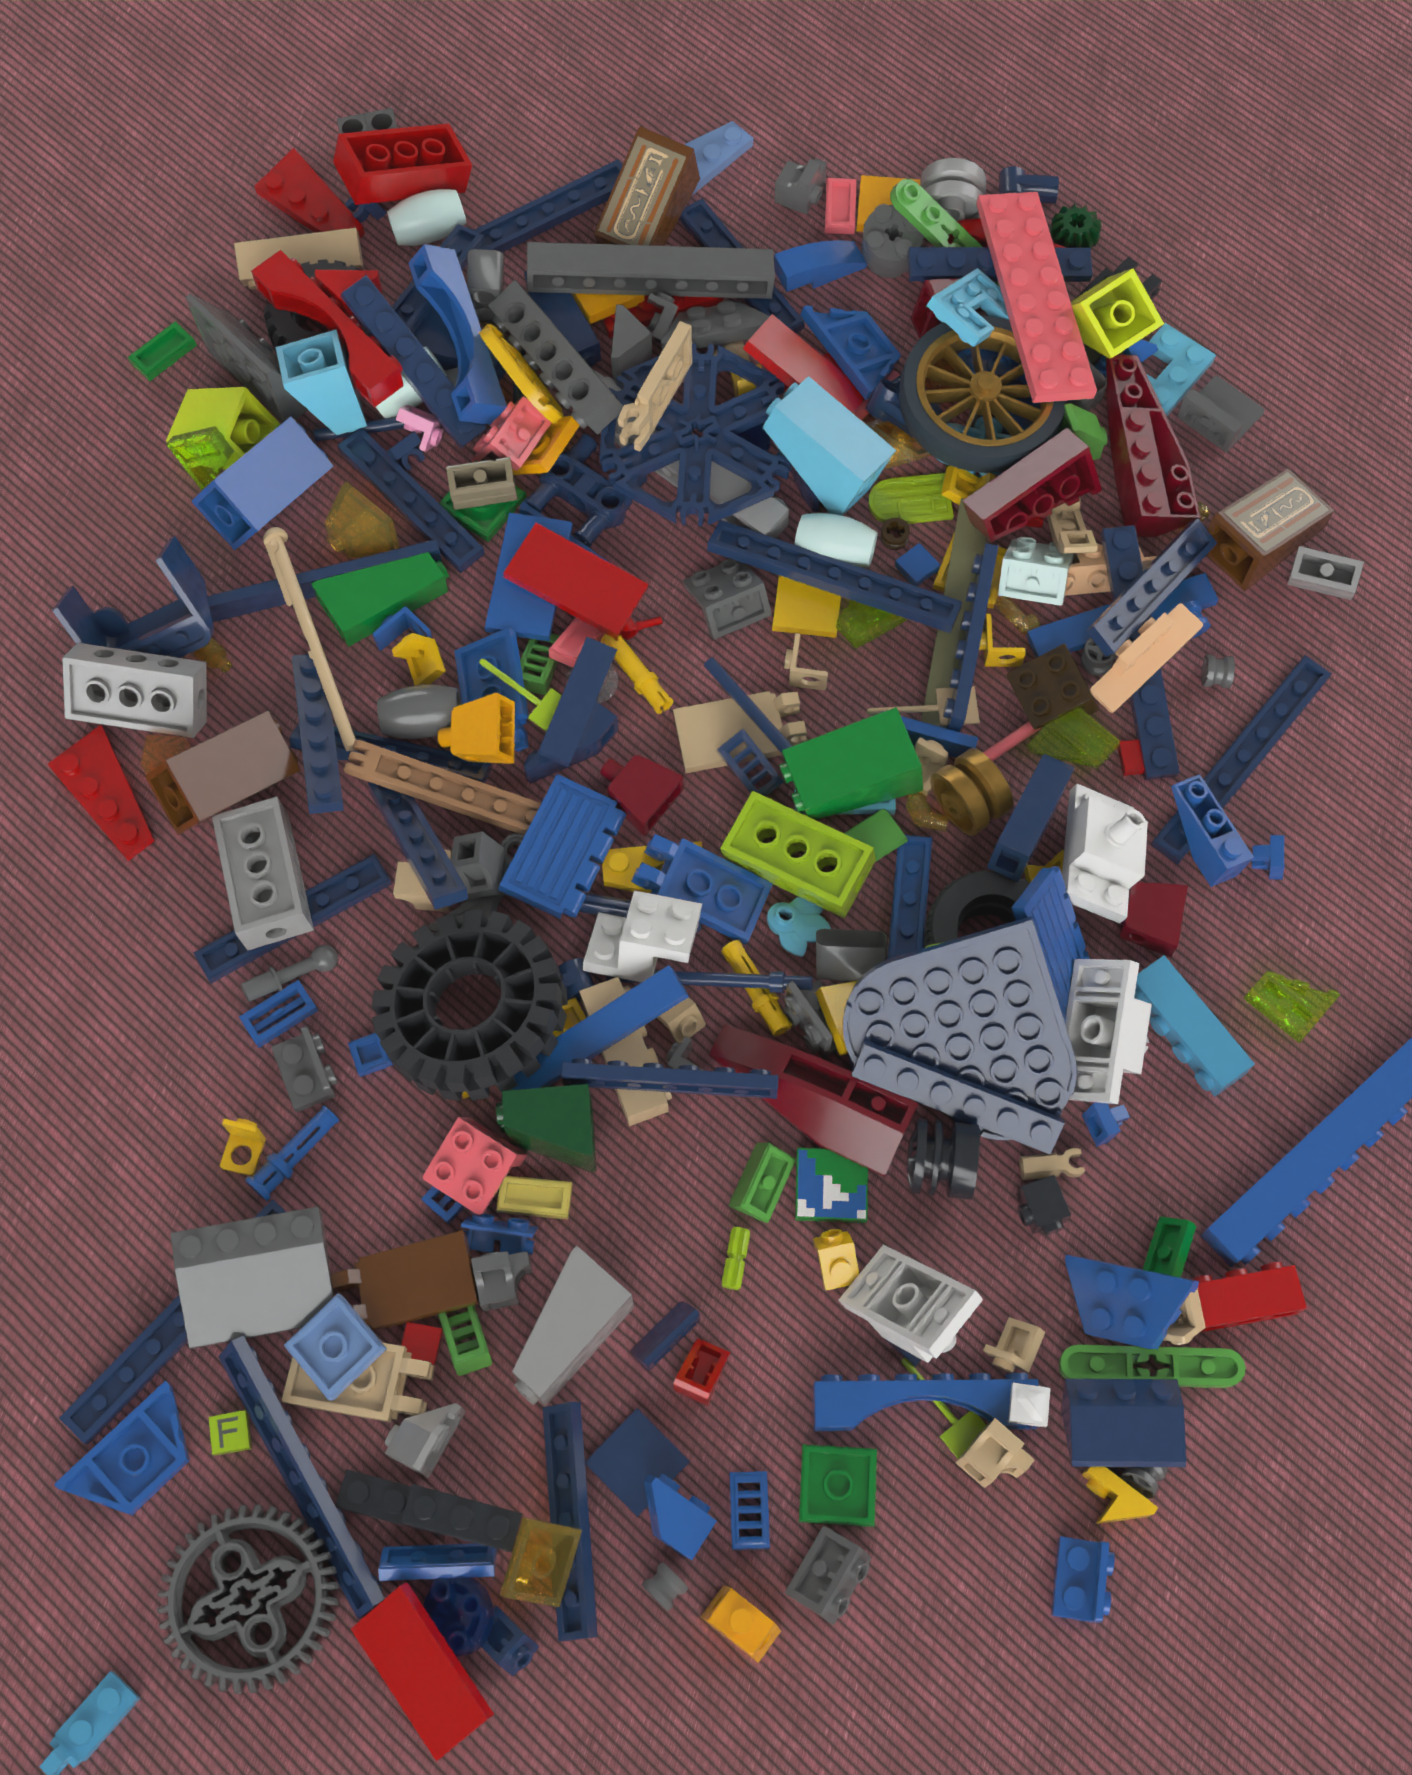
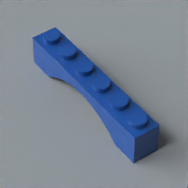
[408,244,507,425]
[813,1373,1039,1432]

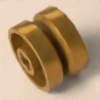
[930,748,1014,836]

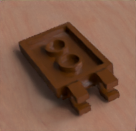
[330,1230,480,1331]

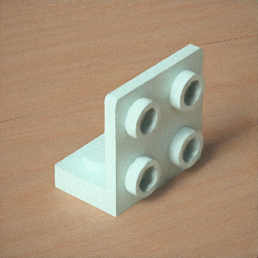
[998,537,1075,606]

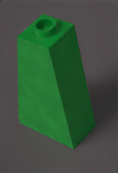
[311,552,449,647]

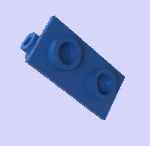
[461,1213,538,1255]

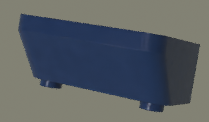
[52,536,214,658]

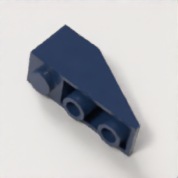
[524,702,619,784]

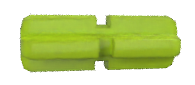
[722,1227,750,1290]

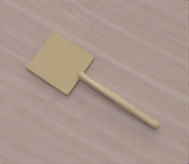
[866,686,980,726]

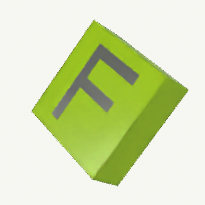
[209,1410,252,1456]

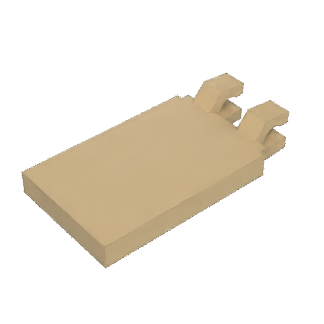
[618,321,692,452]
[673,691,807,774]
[281,1328,435,1423]

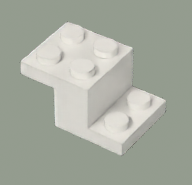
[583,891,702,982]

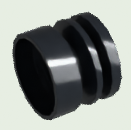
[906,1118,980,1200]

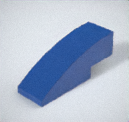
[774,240,867,292]

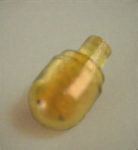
[193,637,232,673]

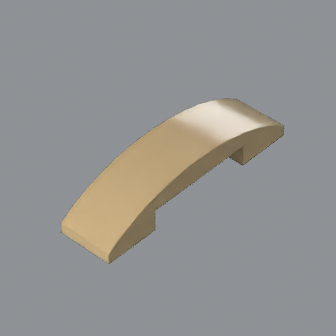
[1047,497,1097,554]

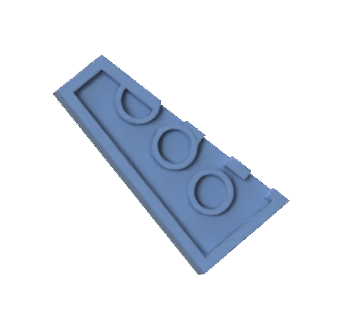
[684,121,753,196]

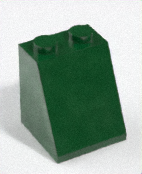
[496,1084,597,1172]

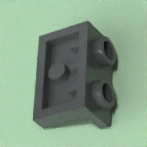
[271,1026,338,1113]
[784,1525,871,1625]

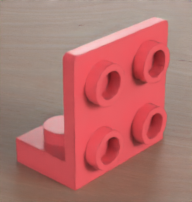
[471,396,552,471]
[423,1117,528,1215]

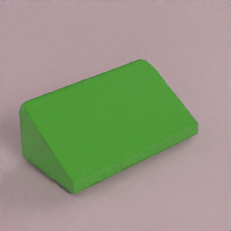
[844,809,908,862]
[729,1142,796,1223]

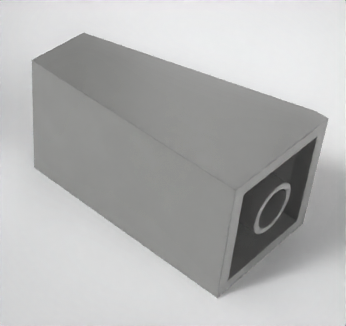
[512,1246,634,1407]

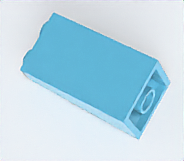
[763,376,896,516]

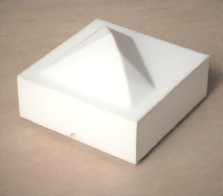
[1008,1383,1050,1428]

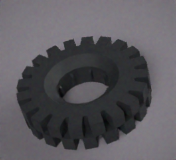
[372,910,568,1101]

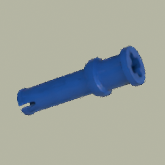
[244,1106,339,1202]

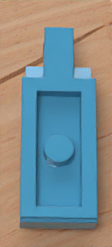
[39,1671,141,1775]

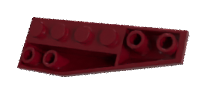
[1106,354,1201,537]
[709,1024,918,1177]

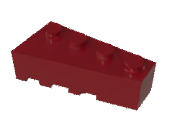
[962,428,1102,542]

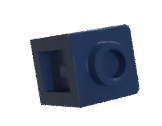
[470,1605,539,1676]

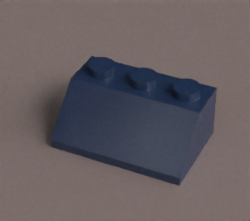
[1061,1379,1186,1467]

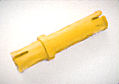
[601,634,673,714]
[721,940,793,1037]

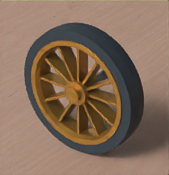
[899,316,1067,473]

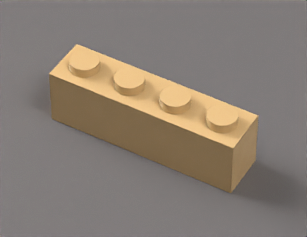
[234,228,364,290]
[579,977,672,1126]

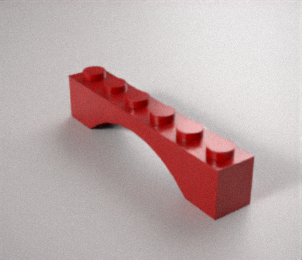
[251,250,404,408]

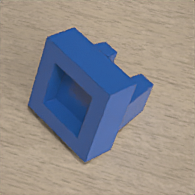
[1252,835,1285,880]
[1082,1102,1130,1147]

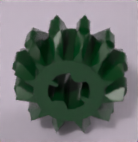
[1050,203,1102,250]

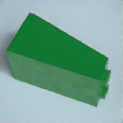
[779,707,923,820]

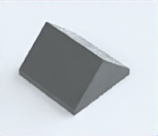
[611,305,653,389]

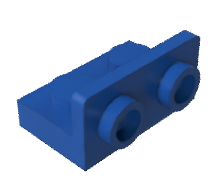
[1051,1536,1115,1623]

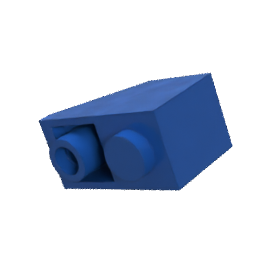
[644,1474,717,1560]

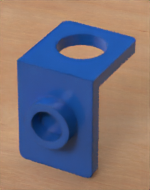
[373,606,432,651]

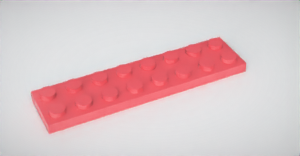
[976,192,1097,403]

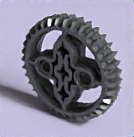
[157,1504,339,1694]

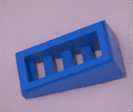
[730,1471,770,1551]

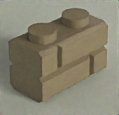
[446,457,517,510]

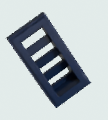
[716,729,784,797]

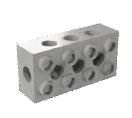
[62,643,207,738]
[212,797,314,950]

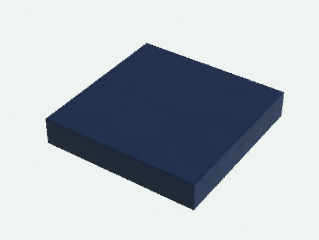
[585,1408,690,1518]

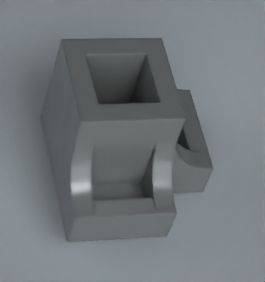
[774,158,827,215]
[451,832,505,900]
[471,1251,532,1311]

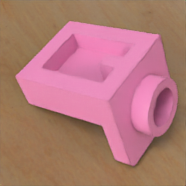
[396,405,443,452]

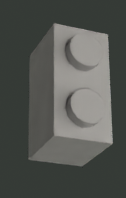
[1287,546,1364,600]

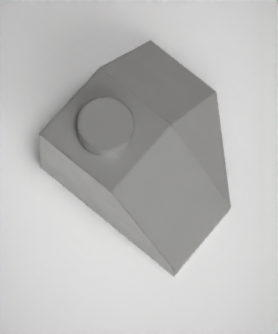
[385,1403,466,1478]

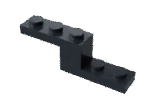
[335,1469,524,1553]

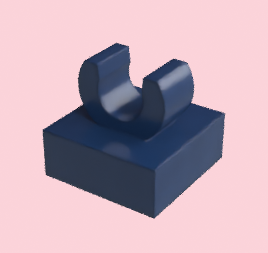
[345,197,387,223]
[386,431,425,472]

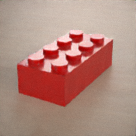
[333,123,473,205]

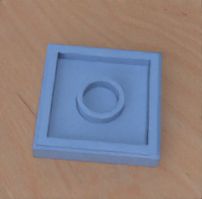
[284,1294,387,1401]

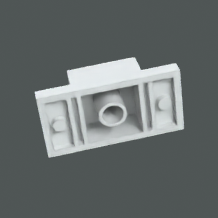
[1062,784,1148,924]
[1065,959,1152,1104]
[838,1245,983,1363]

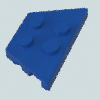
[800,306,901,400]
[1065,1255,1199,1349]
[54,1381,190,1515]

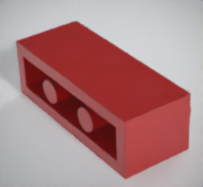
[1191,1262,1307,1333]

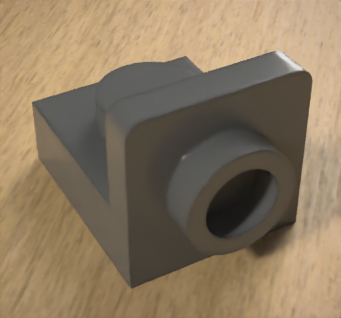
[647,292,678,344]

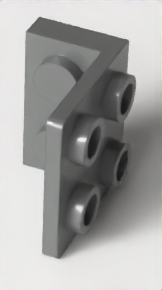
[1177,376,1265,453]
[683,559,772,640]
[783,980,838,1060]

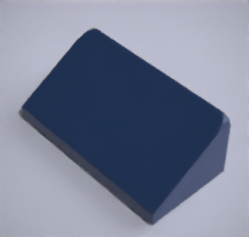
[631,1301,700,1371]

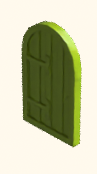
[868,473,954,524]

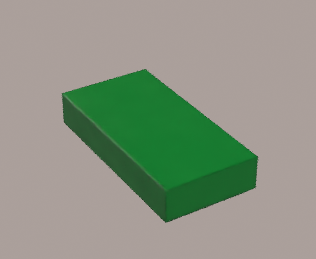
[128,321,197,382]

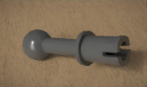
[240,945,338,1002]

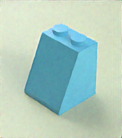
[276,329,367,435]

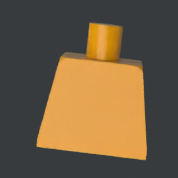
[437,693,515,764]
[700,1585,781,1663]

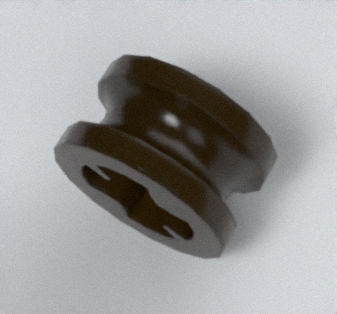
[880,518,910,550]

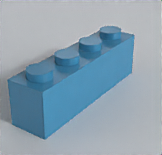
[1134,955,1255,1097]

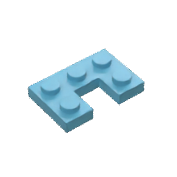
[927,268,1009,347]
[1147,323,1216,416]

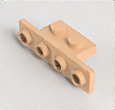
[1065,543,1157,596]
[1090,604,1203,713]

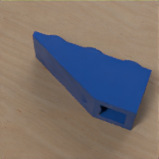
[1171,774,1254,887]

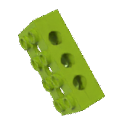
[720,791,876,919]

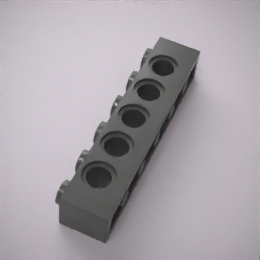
[488,280,623,434]

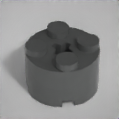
[861,204,924,278]

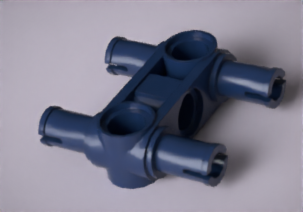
[524,434,648,547]

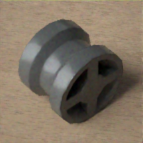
[1080,638,1117,676]
[1201,654,1235,689]
[1121,1467,1167,1499]
[641,1561,689,1611]

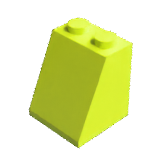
[1071,268,1164,359]
[166,387,281,470]

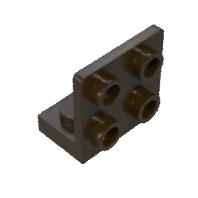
[1007,643,1100,730]

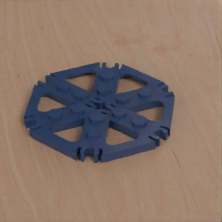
[599,343,791,526]

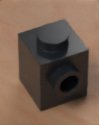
[1016,1175,1071,1236]

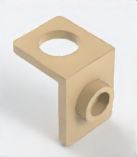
[784,633,828,690]

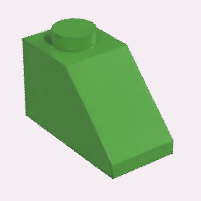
[1057,403,1107,460]

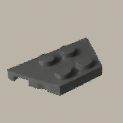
[661,301,770,351]

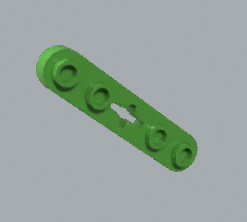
[890,179,998,285]
[1058,1345,1246,1388]

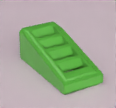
[520,633,560,695]
[439,1305,492,1376]

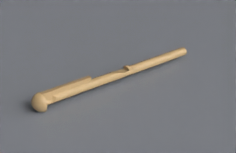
[263,527,356,751]

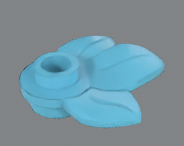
[767,897,831,957]

